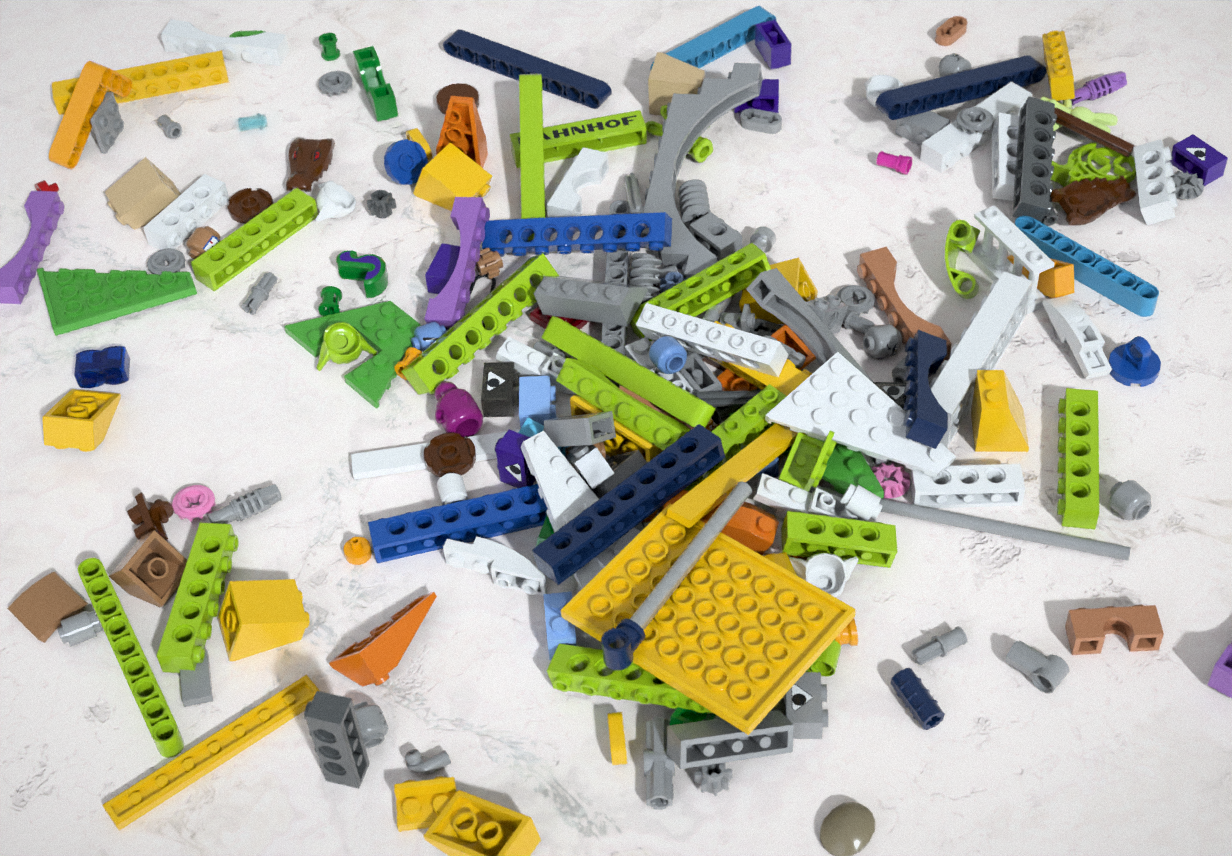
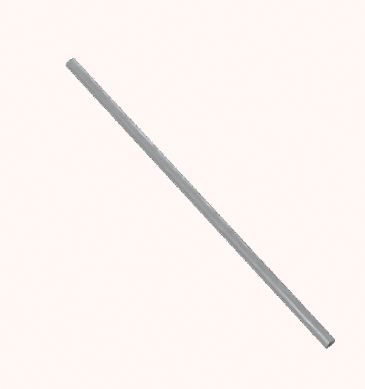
[746,474,1131,561]

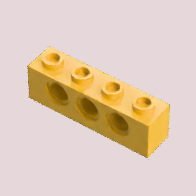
[1042,31,1075,101]

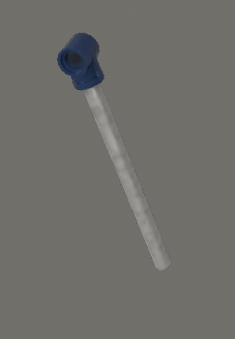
[601,481,752,670]

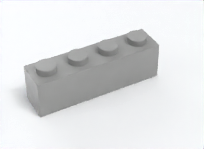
[667,710,794,769]

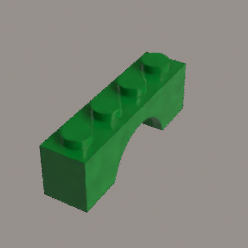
[353,46,398,122]

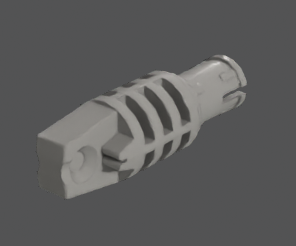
[207,484,281,524]

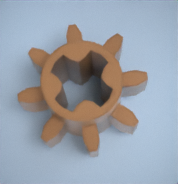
[475,247,503,279]

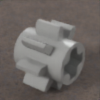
[694,762,732,796]

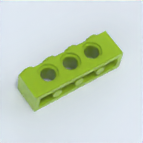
[781,511,897,568]

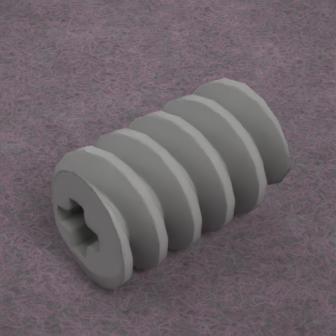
[678,179,711,229]
[629,253,662,305]

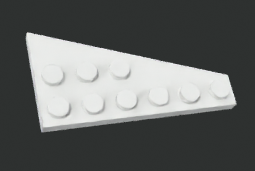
[521,431,627,592]

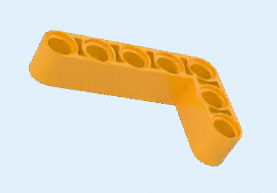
[49,61,132,169]

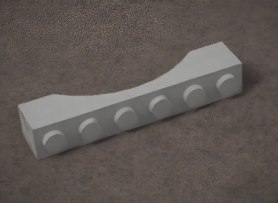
[746,268,874,382]

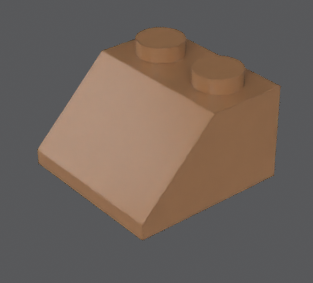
[109,530,187,607]

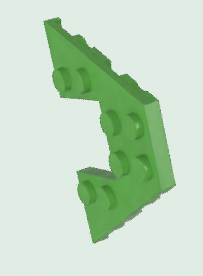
[284,301,421,409]

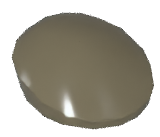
[820,802,875,856]

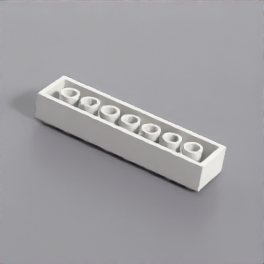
[930,271,1032,448]

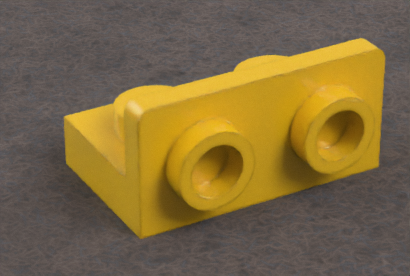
[394,776,457,832]

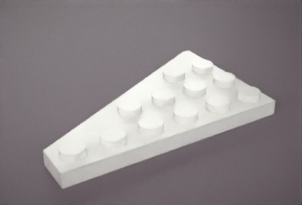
[765,352,956,477]

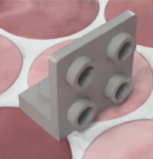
[91,92,124,154]

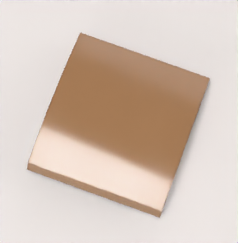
[7,572,88,643]

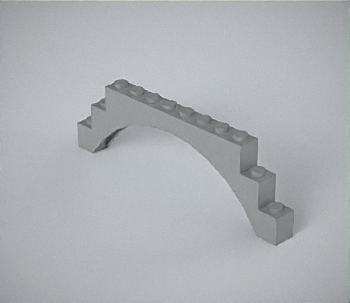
[641,63,763,279]

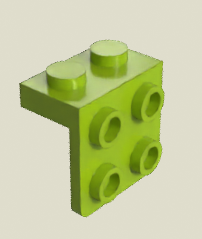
[778,430,837,492]

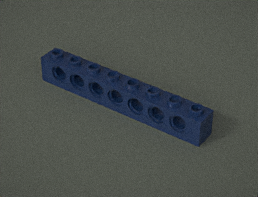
[531,424,725,585]

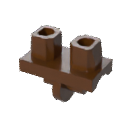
[127,492,174,540]

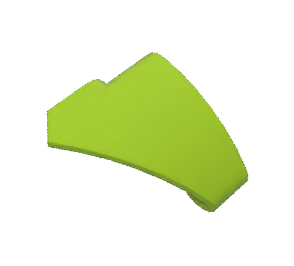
[945,220,981,299]

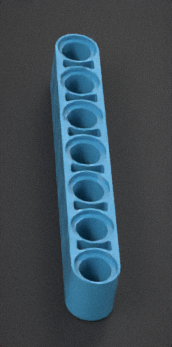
[650,6,776,70]
[1015,216,1159,317]

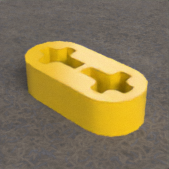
[406,128,432,160]
[607,712,627,765]

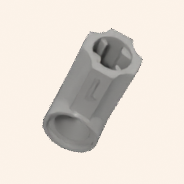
[1005,641,1070,694]

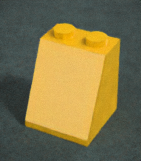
[413,142,493,211]
[739,257,818,325]
[970,370,1029,452]
[218,579,310,661]

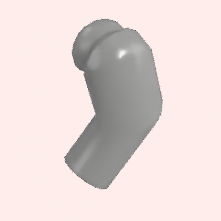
[405,749,451,775]

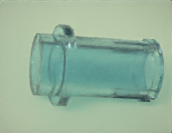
[238,113,268,132]

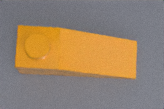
[1007,255,1074,299]

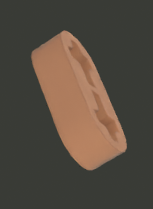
[935,16,967,46]

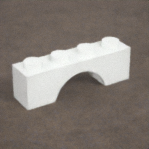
[545,147,609,218]

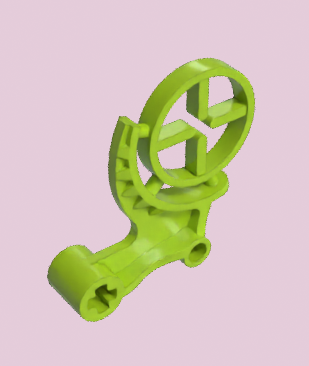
[1050,142,1136,187]

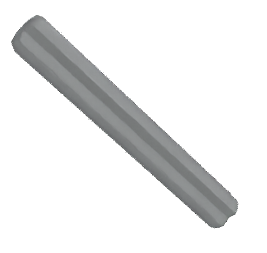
[624,173,643,214]

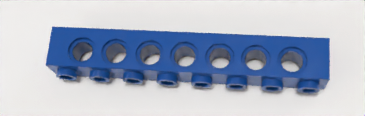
[482,212,672,257]
[368,483,548,564]

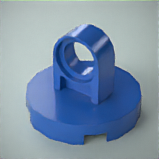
[384,139,428,185]
[1108,336,1161,387]

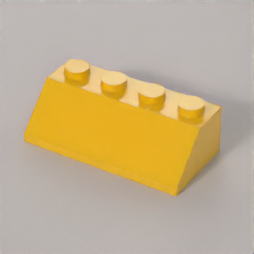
[570,395,663,462]

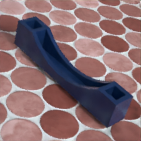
[903,330,948,449]

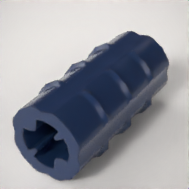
[890,668,945,730]

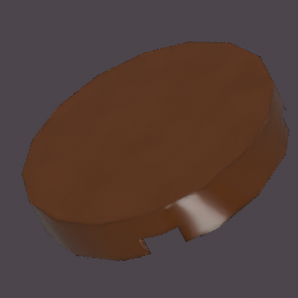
[436,83,479,114]
[227,188,274,224]
[424,432,476,477]

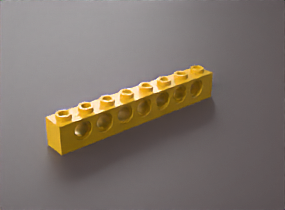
[52,50,229,115]

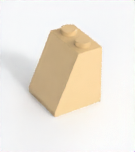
[648,52,705,116]
[105,157,181,230]

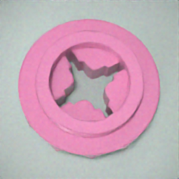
[872,462,910,498]
[172,485,216,522]

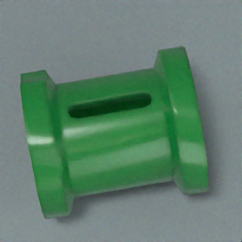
[318,32,340,61]
[318,286,342,316]

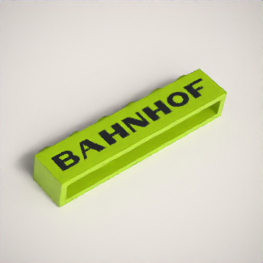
[509,110,647,168]

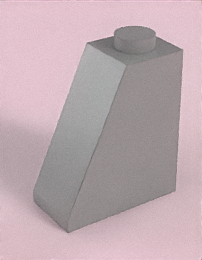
[543,411,616,447]

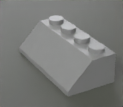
[534,276,648,326]

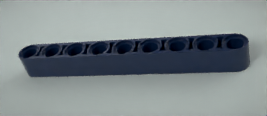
[443,29,612,109]
[875,55,1047,120]

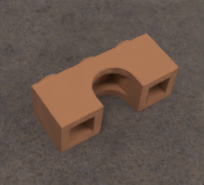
[1065,605,1164,655]

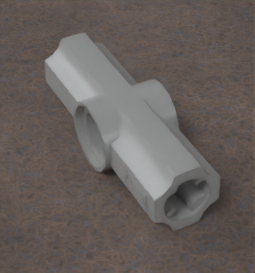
[644,717,675,809]

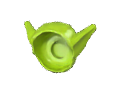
[316,322,377,371]

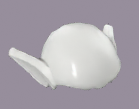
[864,75,906,108]
[316,181,356,222]
[789,553,858,598]

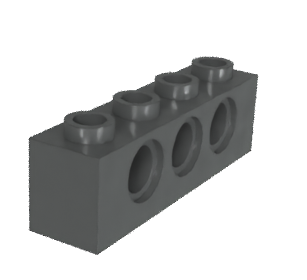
[304,691,370,789]

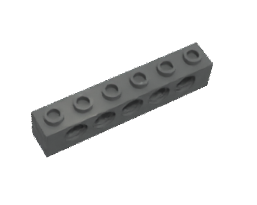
[1012,96,1057,222]

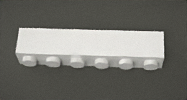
[920,82,1032,173]

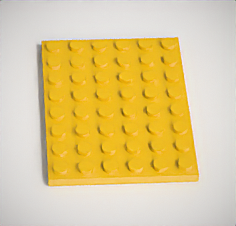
[561,503,855,735]

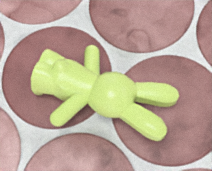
[1041,96,1118,133]

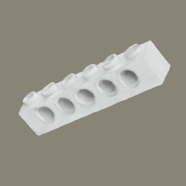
[636,303,789,377]

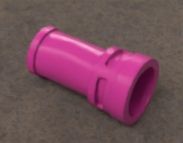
[876,151,913,175]

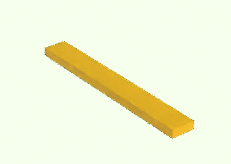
[667,423,805,528]
[102,674,320,831]

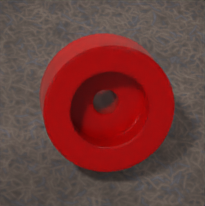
[35,180,59,192]

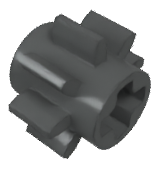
[366,190,396,219]

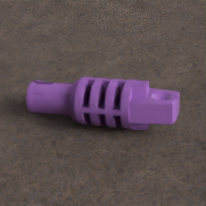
[1070,71,1127,106]

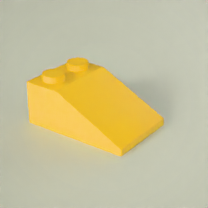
[43,389,121,452]
[423,790,541,856]

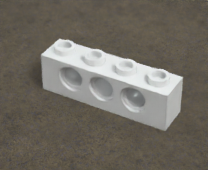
[992,113,1019,201]
[1133,139,1178,225]
[143,174,229,250]
[910,463,1025,508]

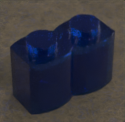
[74,346,130,388]

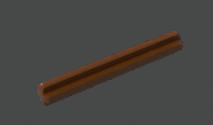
[1054,108,1135,157]

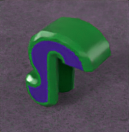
[336,250,388,298]

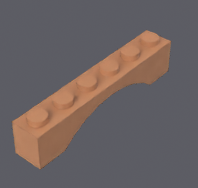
[857,247,952,363]

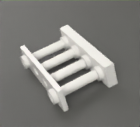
[968,205,1055,315]

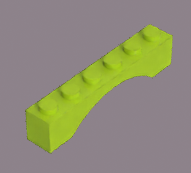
[556,358,691,451]

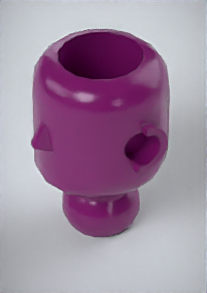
[435,381,483,437]

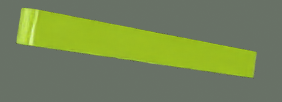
[519,74,545,241]
[541,315,716,428]
[78,558,184,758]

